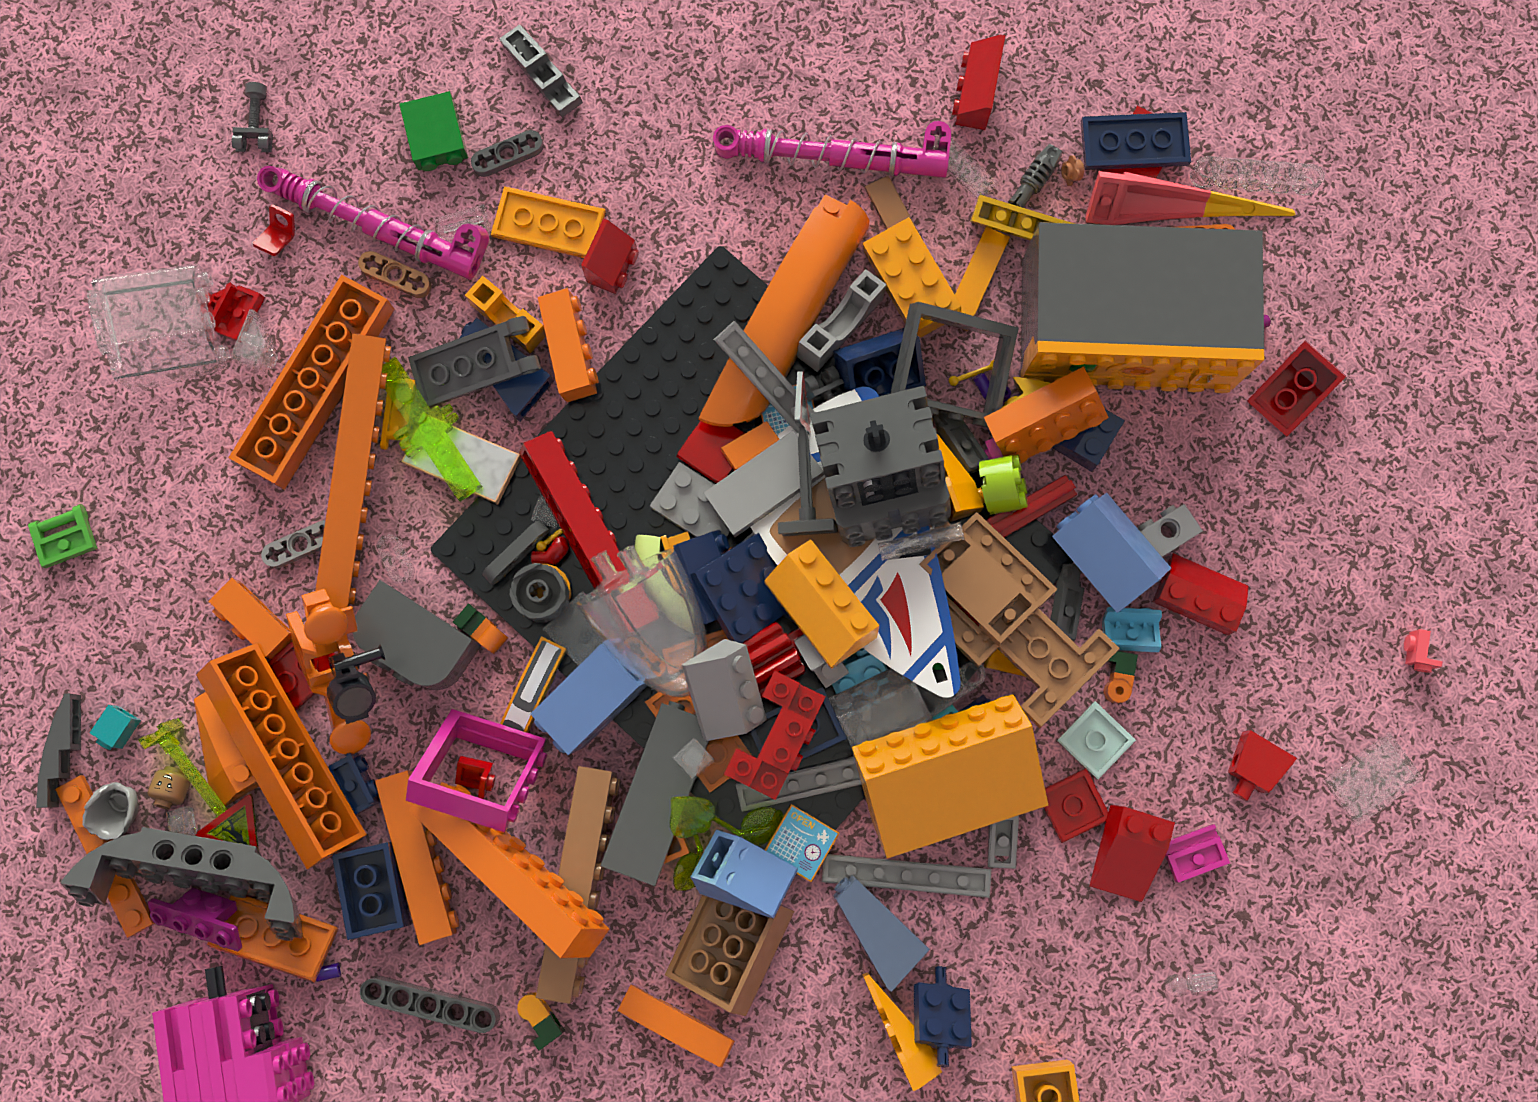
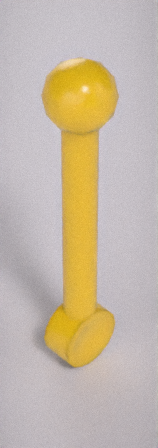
[948,360,994,386]
[536,528,563,551]

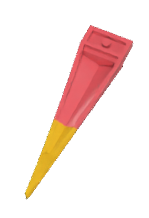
[1085,171,1296,225]

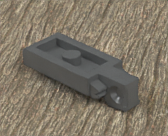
[932,412,989,474]
[1050,563,1085,641]

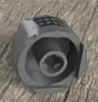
[509,563,570,622]

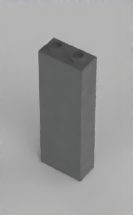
[601,701,709,886]

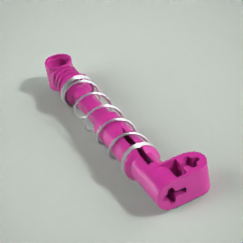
[713,121,951,178]
[257,166,489,280]

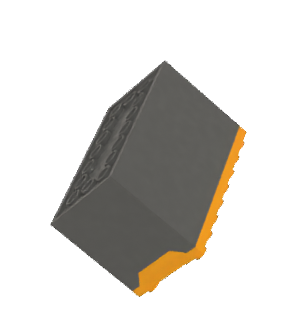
[1021,223,1264,393]

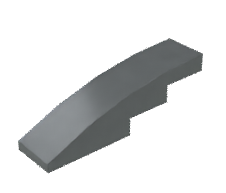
[499,24,583,118]
[36,693,81,808]

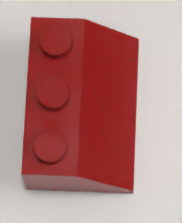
[952,34,1006,130]
[1152,553,1249,635]

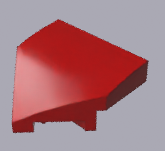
[201,282,266,343]

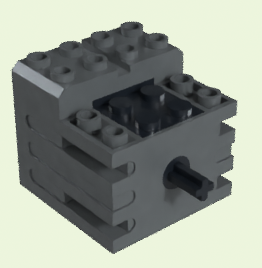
[810,386,951,547]

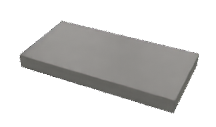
[704,431,825,537]

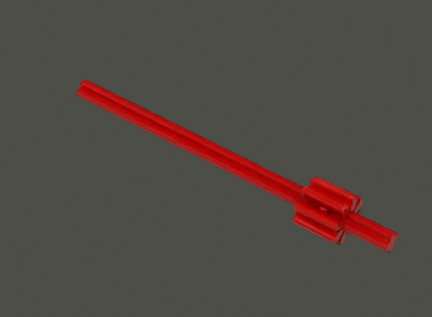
[688,475,1077,698]

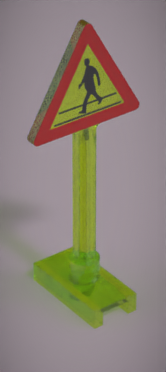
[138,718,259,851]

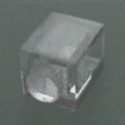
[673,738,714,781]

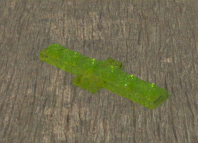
[382,357,483,502]

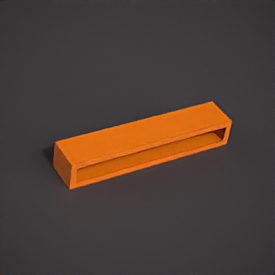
[375,770,459,945]

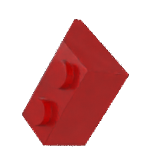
[581,218,639,294]

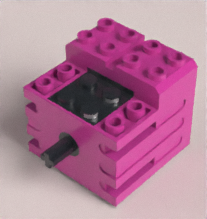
[152,966,314,1102]

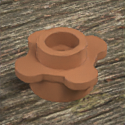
[1061,155,1084,186]

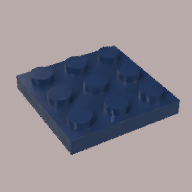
[690,533,787,643]

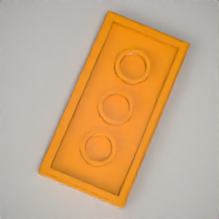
[491,186,606,258]

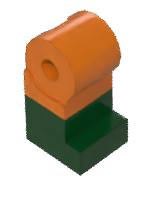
[452,603,509,654]
[1104,651,1138,703]

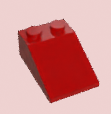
[1247,340,1346,437]
[1089,805,1175,902]

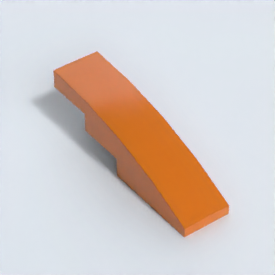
[617,984,735,1067]

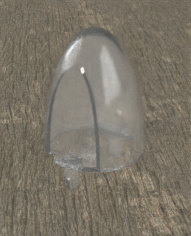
[577,545,708,697]

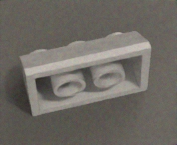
[681,639,767,741]

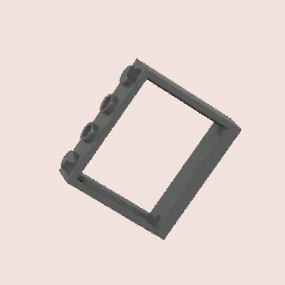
[891,302,1019,427]

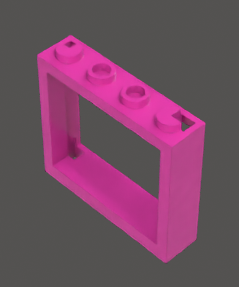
[406,709,547,832]

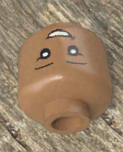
[147,766,190,810]

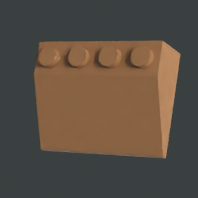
[665,895,794,1016]

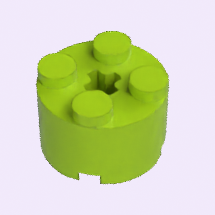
[979,455,1028,515]

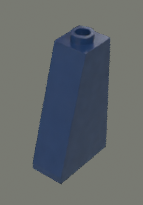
[459,317,554,422]

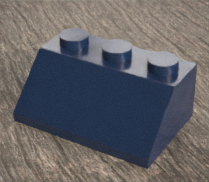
[833,328,926,397]
[673,530,730,625]

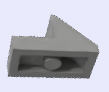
[794,634,849,688]

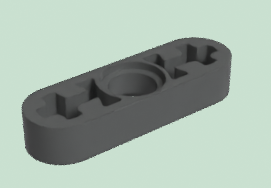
[471,130,544,177]
[482,520,549,585]

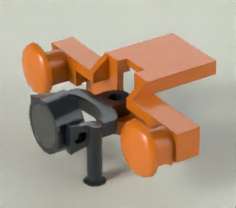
[286,589,385,755]

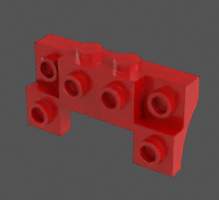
[724,670,826,800]

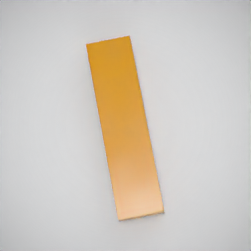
[955,227,1010,331]

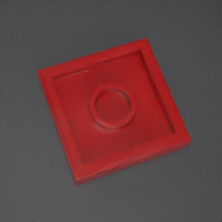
[1043,768,1108,843]

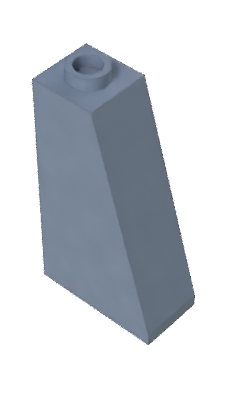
[833,875,930,992]

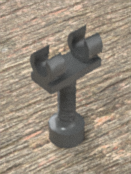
[232,82,273,152]
[804,366,844,402]

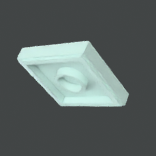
[1057,701,1136,780]

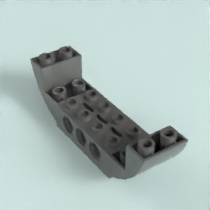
[60,827,303,941]

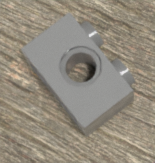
[1137,504,1203,557]

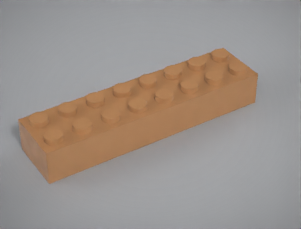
[536,766,621,1004]

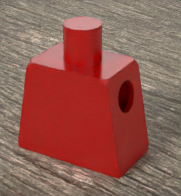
[1228,730,1297,801]

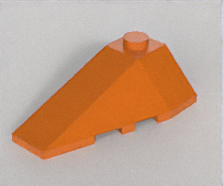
[194,692,259,808]

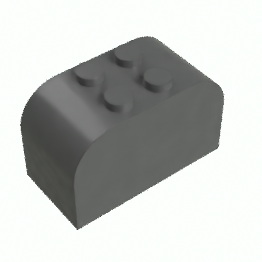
[353,580,482,690]

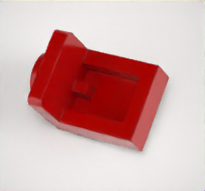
[455,756,496,799]

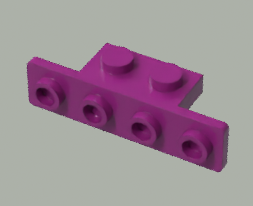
[148,887,242,952]

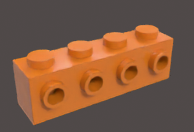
[537,288,598,402]

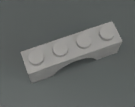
[797,269,887,372]

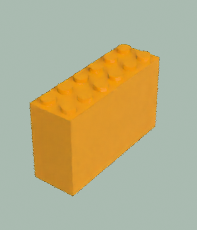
[851,694,1048,859]

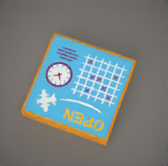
[764,804,839,882]

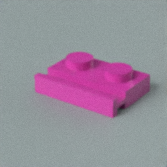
[1165,824,1230,883]

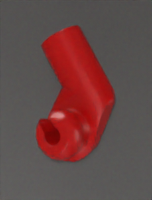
[531,536,569,565]

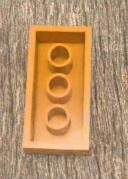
[863,217,961,338]
[1011,1059,1079,1102]

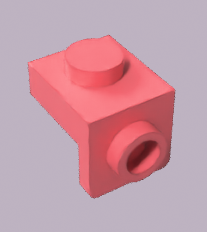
[1404,629,1443,673]

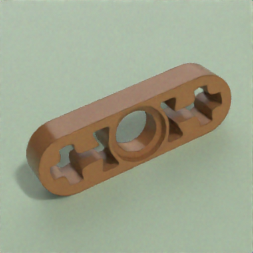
[358,251,432,298]

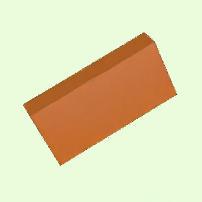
[721,421,780,471]

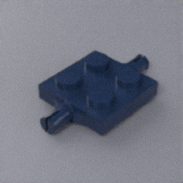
[914,966,972,1067]

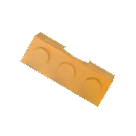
[465,275,546,354]

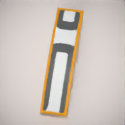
[500,636,567,733]

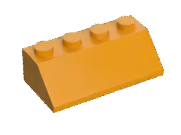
[764,539,880,669]

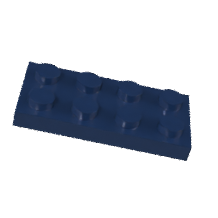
[1080,112,1191,170]

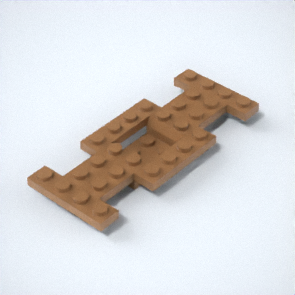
[919,512,1120,728]

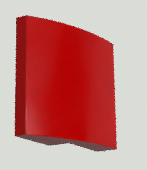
[676,421,745,484]

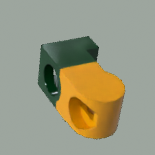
[517,992,565,1051]

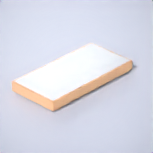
[401,414,521,504]

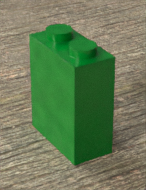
[399,91,468,171]

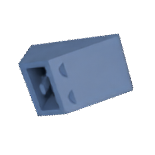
[691,830,798,919]

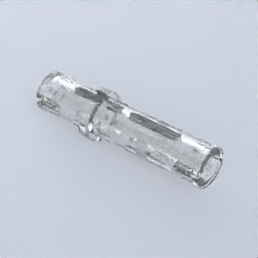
[878,522,965,561]

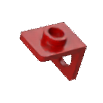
[253,204,295,256]

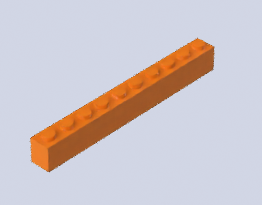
[315,333,391,609]

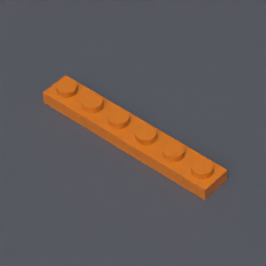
[55,775,155,938]

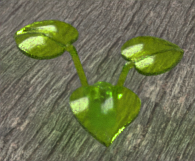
[669,796,783,891]

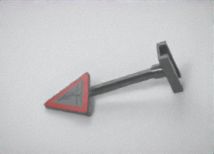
[778,371,838,537]

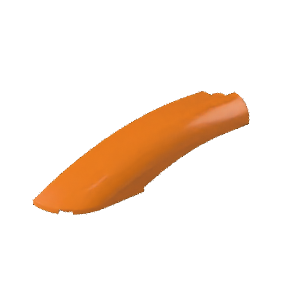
[698,194,869,427]

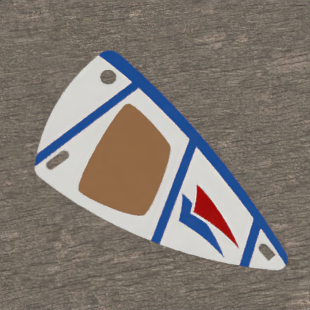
[751,387,961,698]

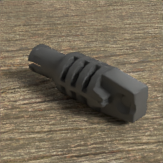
[1008,144,1062,208]

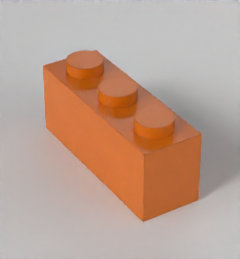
[208,578,292,659]

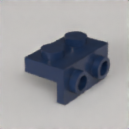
[328,752,380,815]

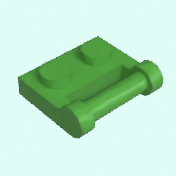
[28,504,98,568]

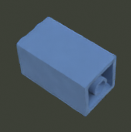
[1052,493,1171,613]
[530,640,653,755]

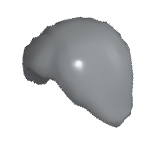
[82,782,139,840]

